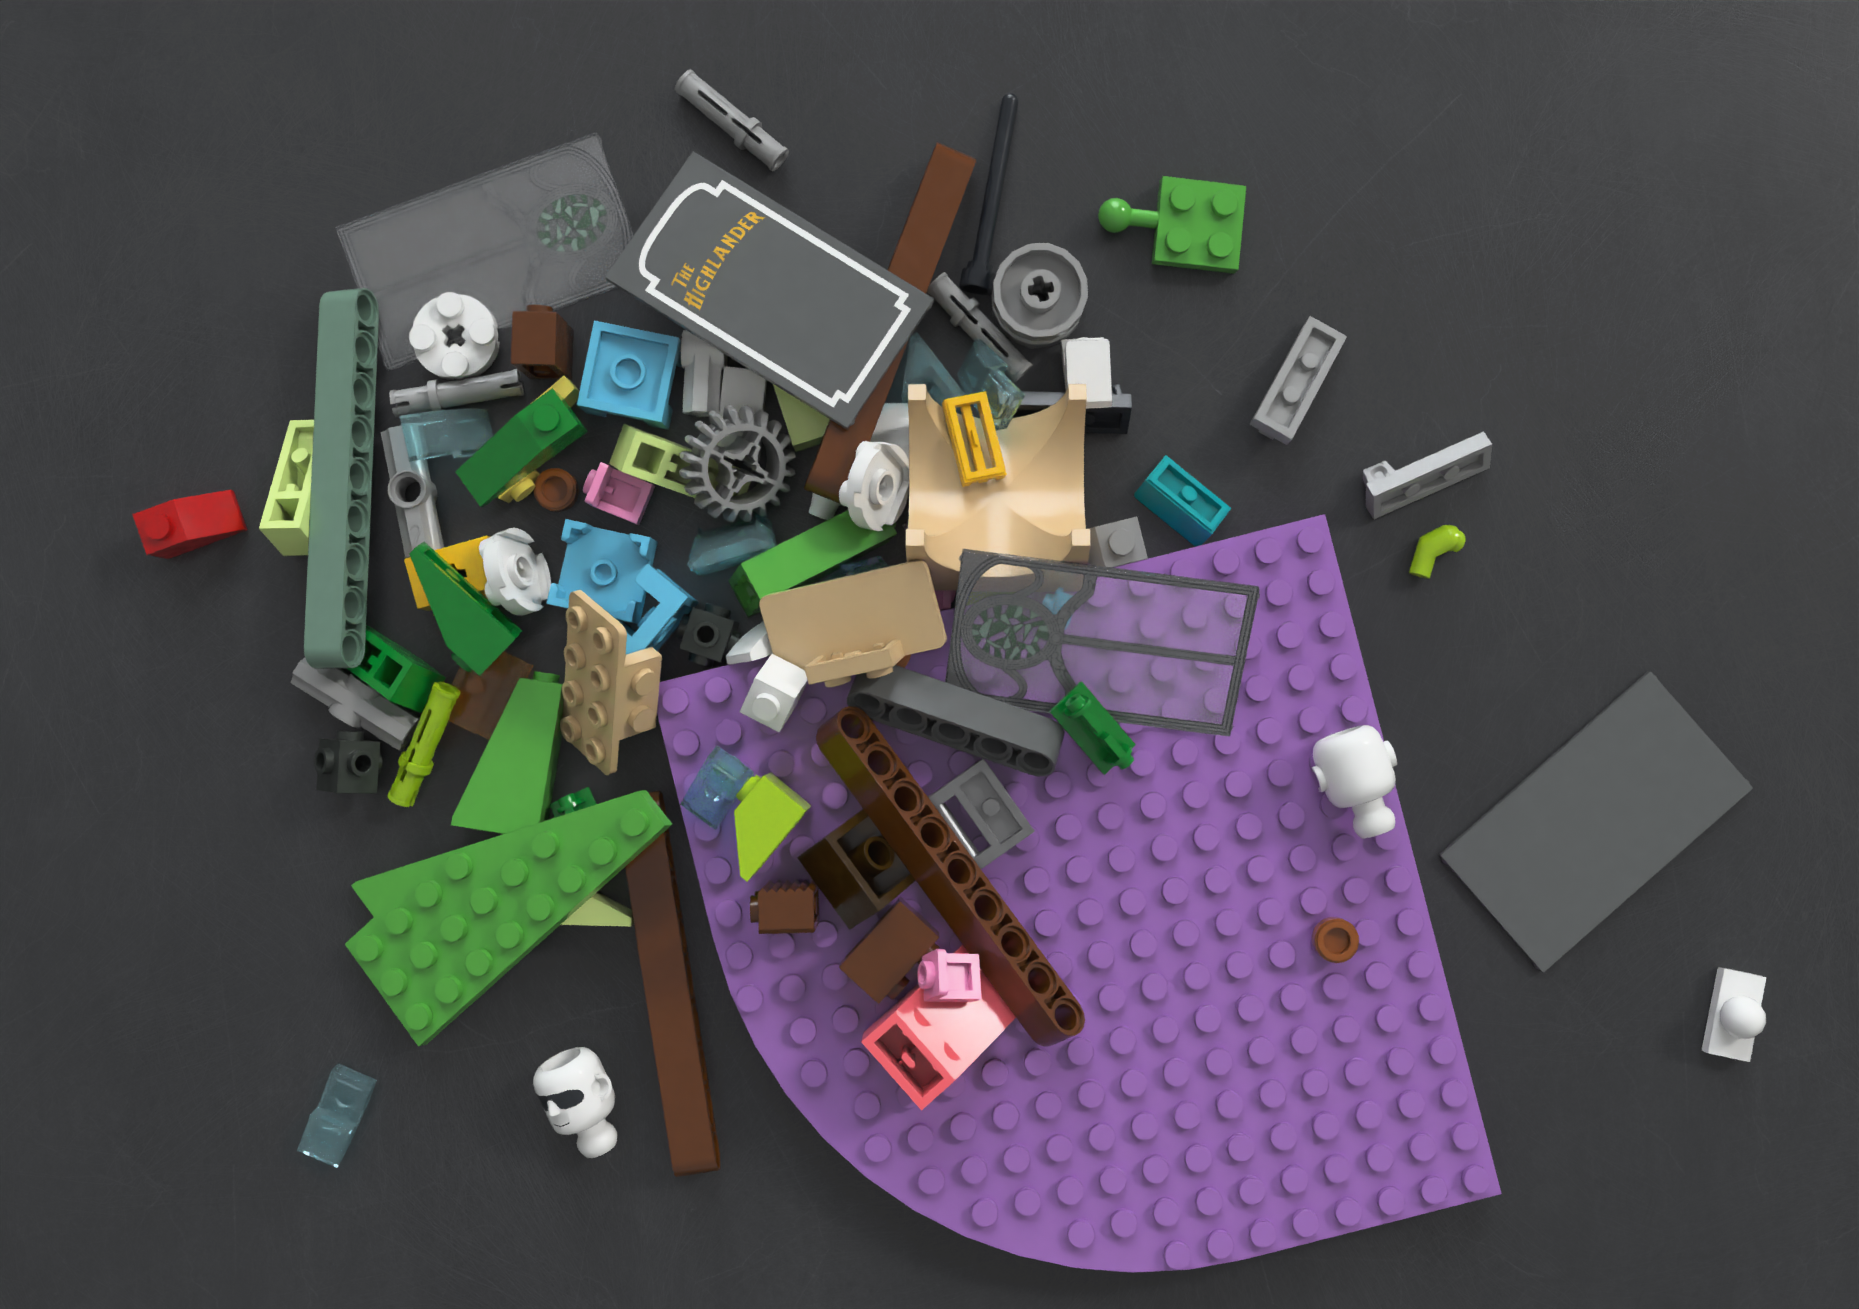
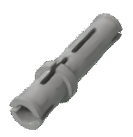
[674,69,789,171]
[927,272,1033,384]
[389,369,524,417]

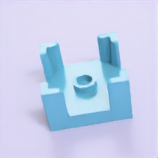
[577,321,682,430]
[547,519,658,624]
[618,563,699,654]

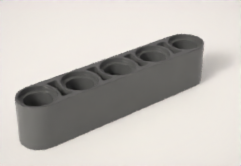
[847,665,1065,777]

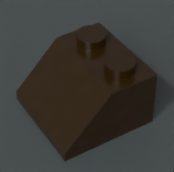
[797,809,916,930]

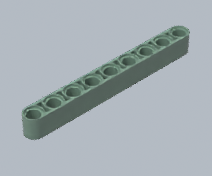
[304,288,379,669]

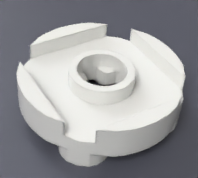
[409,292,500,380]
[839,441,909,531]
[479,528,551,616]

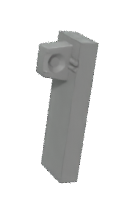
[1250,316,1347,445]
[1363,432,1492,519]

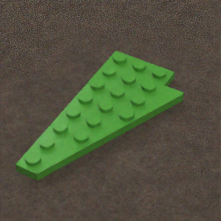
[345,790,672,1047]

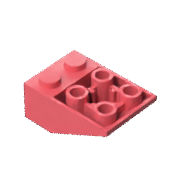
[861,944,1016,1111]

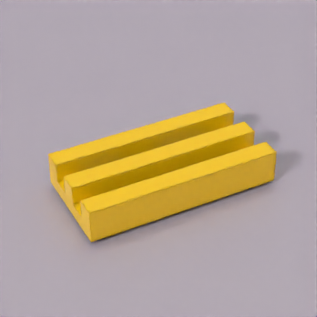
[942,391,1007,487]

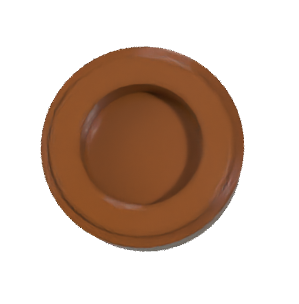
[534,468,579,512]
[1312,917,1359,963]

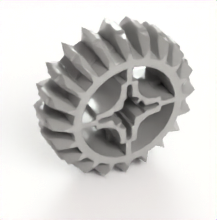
[679,405,796,522]

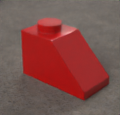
[132,490,248,559]

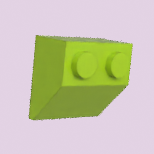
[734,772,811,882]

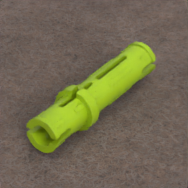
[387,682,461,807]

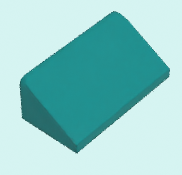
[1134,455,1231,547]

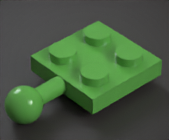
[1098,176,1246,274]

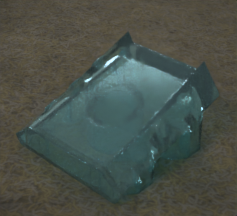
[687,512,778,576]

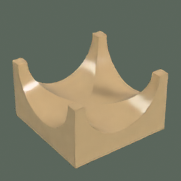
[906,384,1090,590]

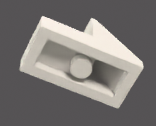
[1061,337,1112,409]

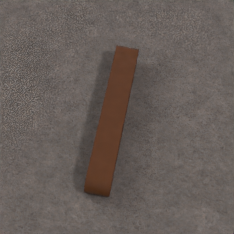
[804,142,976,504]
[816,706,1085,1047]
[617,790,720,1177]

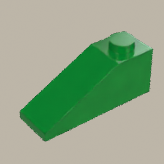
[455,388,588,508]
[409,542,522,676]
[347,625,446,713]

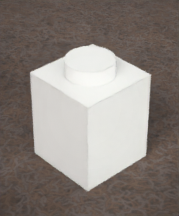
[740,654,808,732]

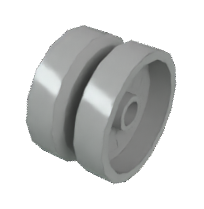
[991,243,1088,349]

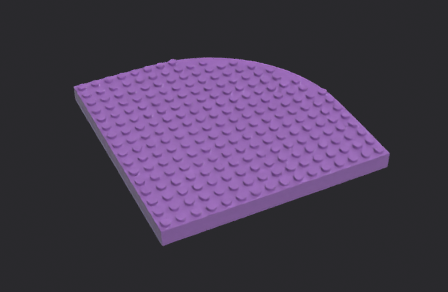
[657,514,1502,1273]

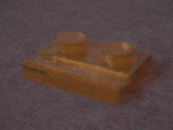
[448,651,533,740]

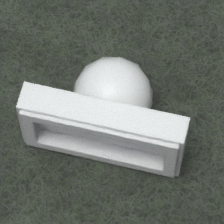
[1701,967,1766,1062]

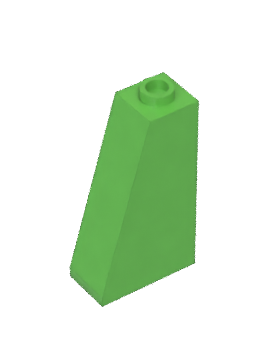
[728,510,897,618]
[451,671,564,834]

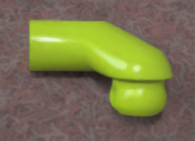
[1409,525,1466,579]

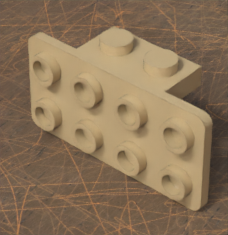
[759,560,947,687]
[560,590,662,775]

